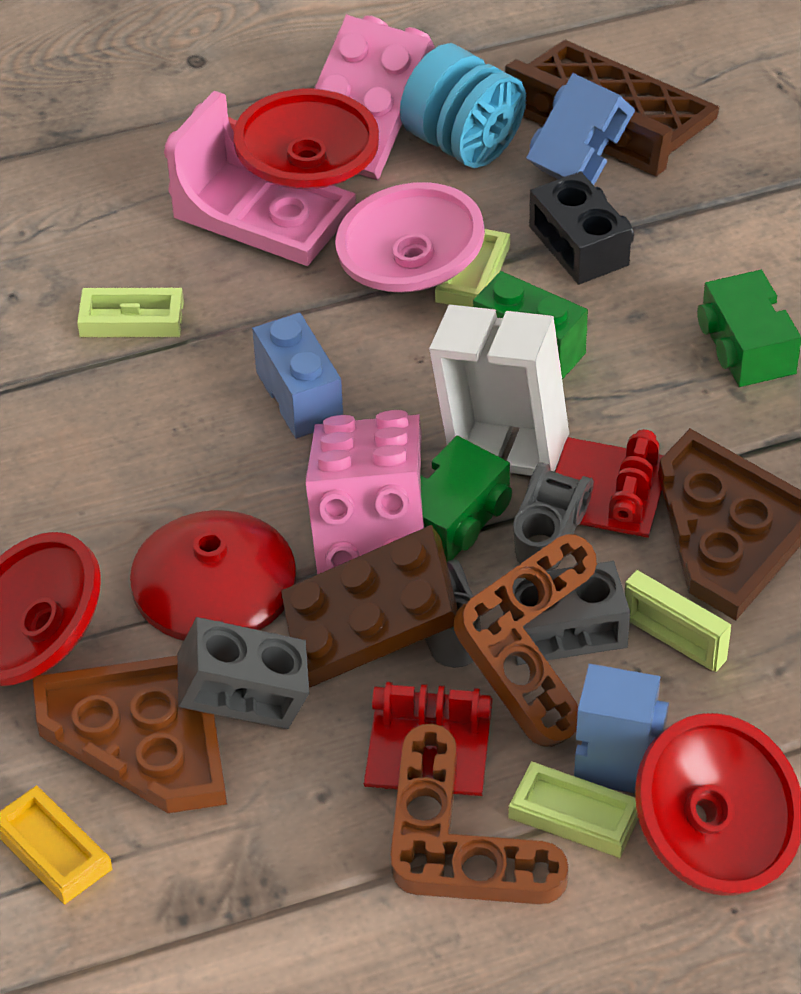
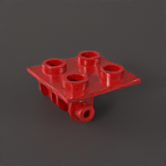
[556,429,664,538]
[364,681,493,796]

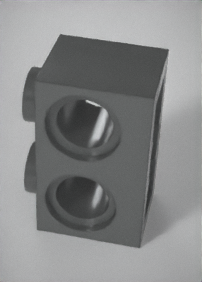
[503,561,630,665]
[177,617,309,729]

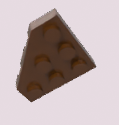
[658,428,801,621]

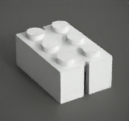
[429,304,569,476]

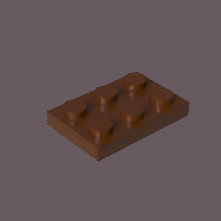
[281,525,458,688]

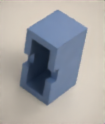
[526,73,635,185]
[252,312,343,439]
[574,664,669,793]

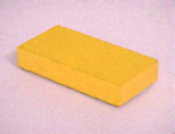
[0,785,112,905]

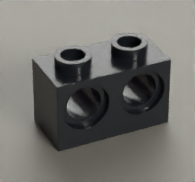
[529,171,634,285]

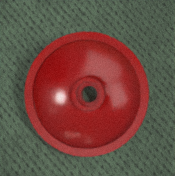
[234,89,379,189]
[130,510,296,641]
[0,532,101,686]
[635,713,801,896]

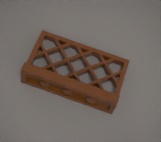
[505,40,720,176]

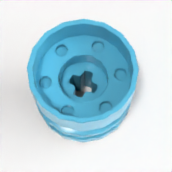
[400,43,526,169]

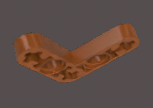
[453,534,597,747]
[391,724,569,904]

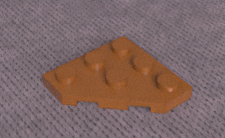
[33,656,227,813]

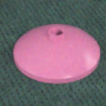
[335,182,485,293]

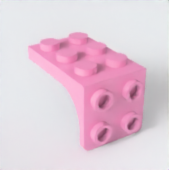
[314,15,435,180]
[164,91,356,266]
[306,410,424,575]

